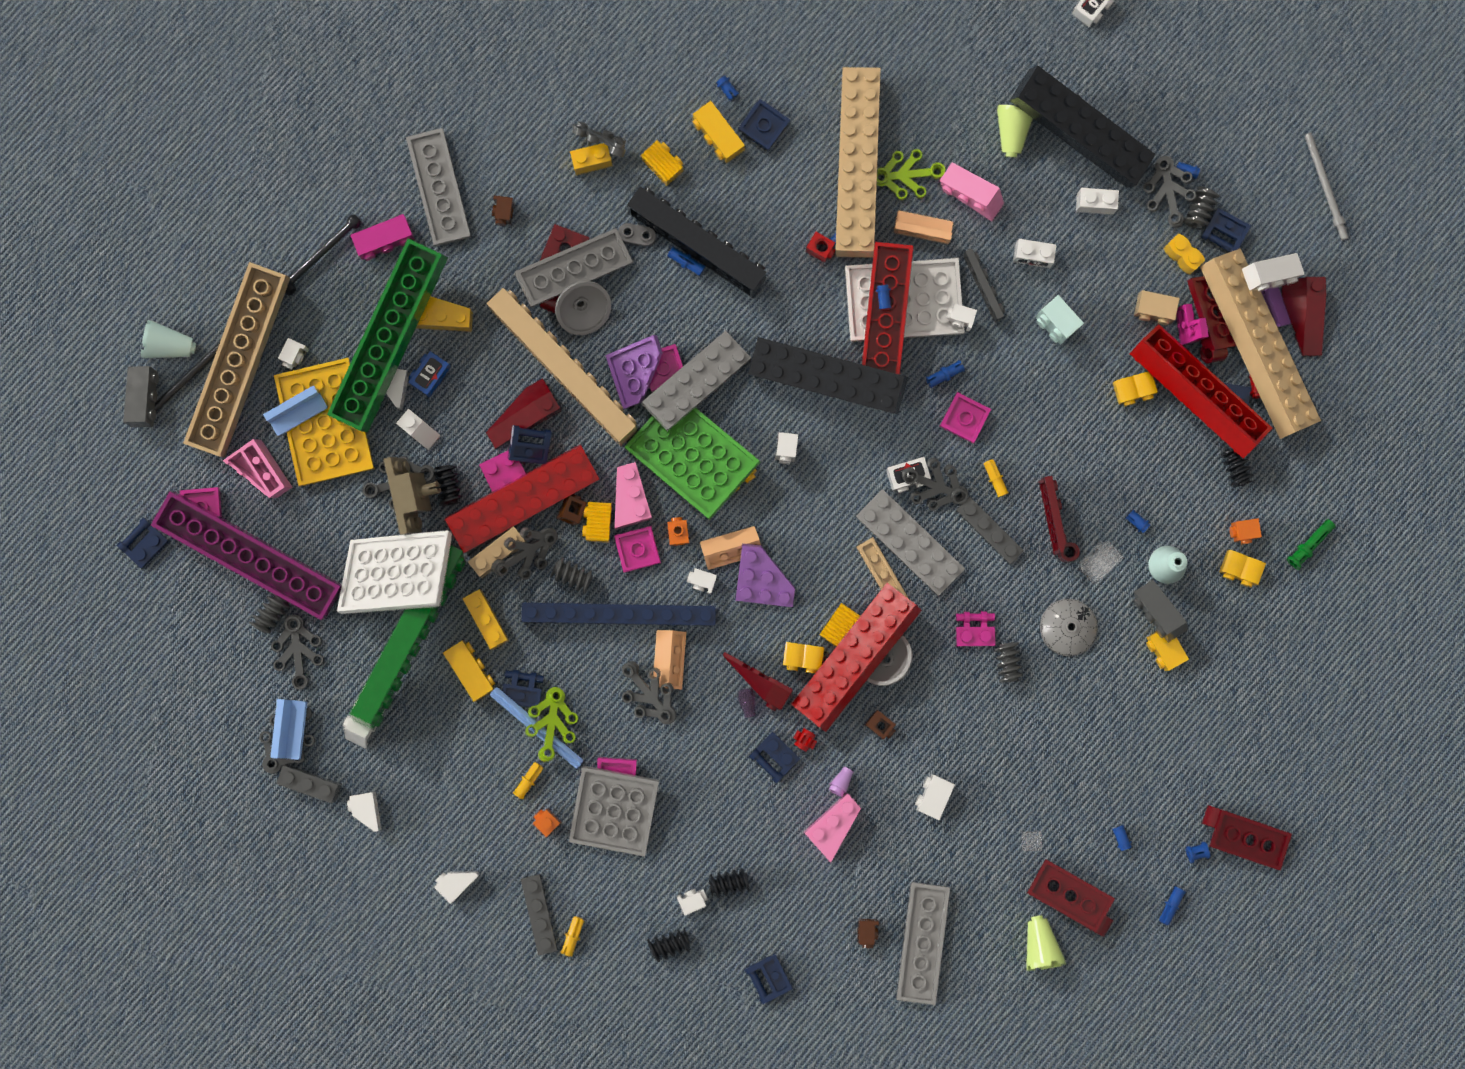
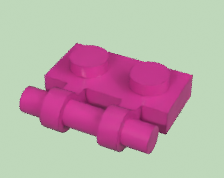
[956,611,995,646]

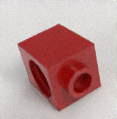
[805,232,836,263]

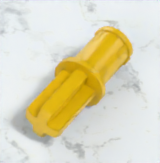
[984,459,1009,497]
[513,762,543,800]
[561,916,584,957]

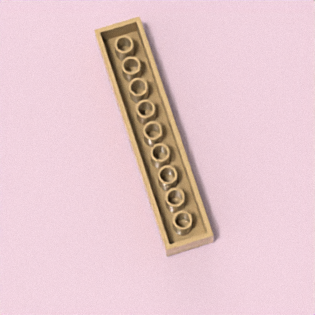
[836,67,881,258]
[1200,248,1321,439]
[183,262,290,457]
[486,288,637,446]

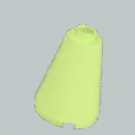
[997,105,1033,157]
[1026,915,1066,971]

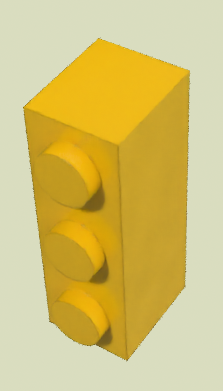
[692,101,745,164]
[462,589,510,650]
[443,640,496,702]

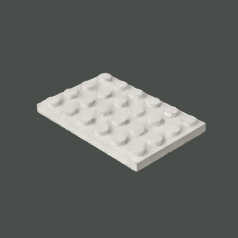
[845,258,965,342]
[337,531,452,614]

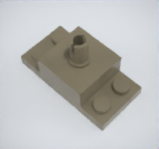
[383,457,441,535]

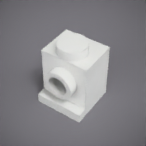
[946,304,977,331]
[278,338,309,370]
[687,568,717,594]
[677,889,708,916]

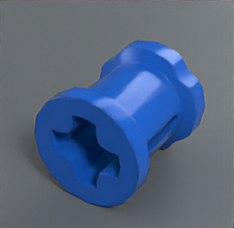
[1185,841,1210,863]

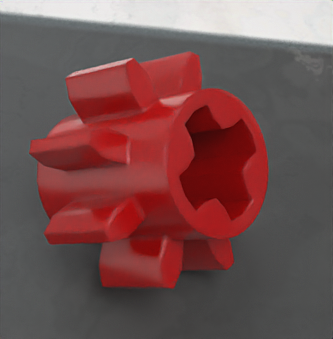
[793,728,817,752]

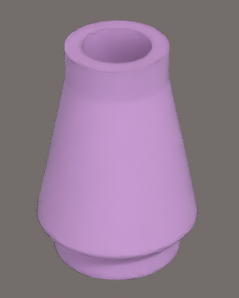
[829,767,854,797]

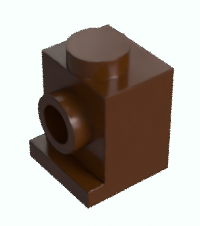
[492,195,515,226]
[556,494,587,526]
[865,710,896,740]
[858,919,879,948]

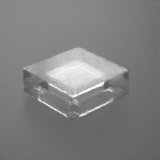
[1021,831,1042,851]

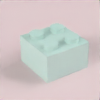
[1035,295,1084,345]

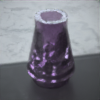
[737,688,756,718]

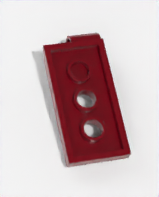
[540,224,590,314]
[1187,276,1236,364]
[1039,476,1080,563]
[1202,805,1292,871]
[1027,859,1115,937]

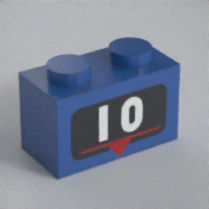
[408,351,451,398]

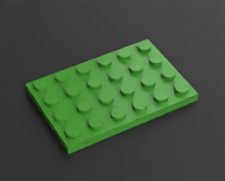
[624,408,760,520]

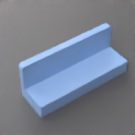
[263,385,328,436]
[270,699,307,760]

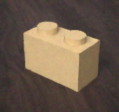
[1134,290,1180,325]

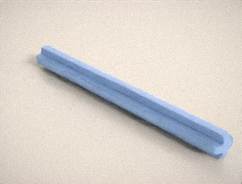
[490,687,583,768]

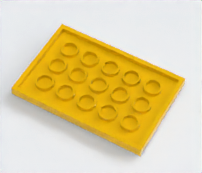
[274,358,375,487]

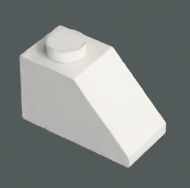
[386,369,409,411]
[396,409,441,450]
[347,791,382,832]
[434,871,480,904]

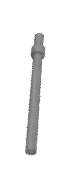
[1304,133,1349,241]

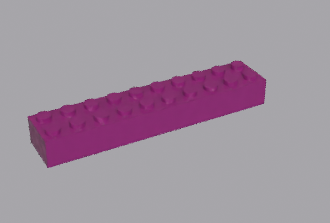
[151,491,342,620]

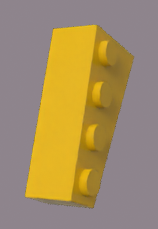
[416,296,473,332]

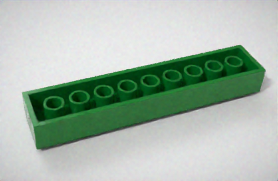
[327,239,448,432]
[349,545,466,730]

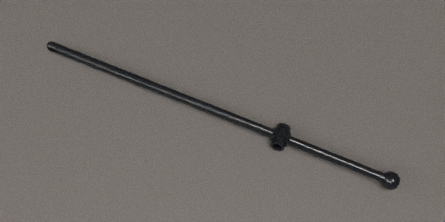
[155,214,362,412]

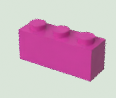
[351,214,415,260]

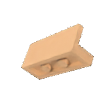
[893,211,953,244]
[700,526,761,570]
[653,630,686,690]

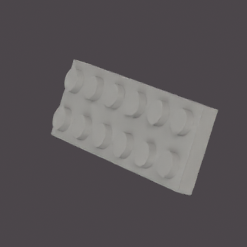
[406,128,471,247]
[514,228,633,308]
[641,331,751,432]
[856,489,965,596]
[896,882,950,1005]

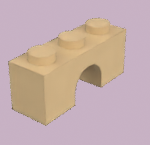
[468,526,526,578]

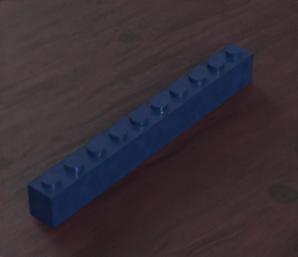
[521,602,716,626]

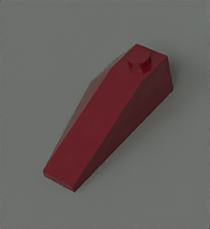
[1282,277,1326,356]
[486,378,562,449]
[723,652,793,711]

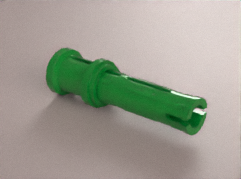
[1286,519,1336,570]

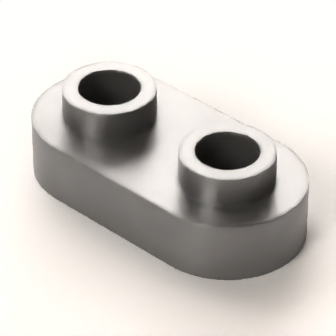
[618,223,656,247]

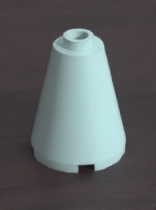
[141,320,196,358]
[1148,546,1187,584]

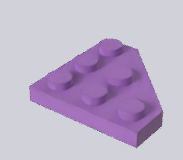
[605,335,663,409]
[735,543,795,607]

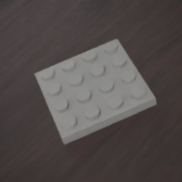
[569,766,659,856]

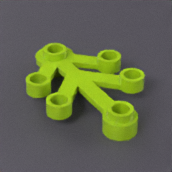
[877,149,945,200]
[525,687,578,762]

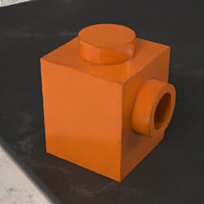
[667,517,689,546]
[1230,518,1262,545]
[532,809,561,837]

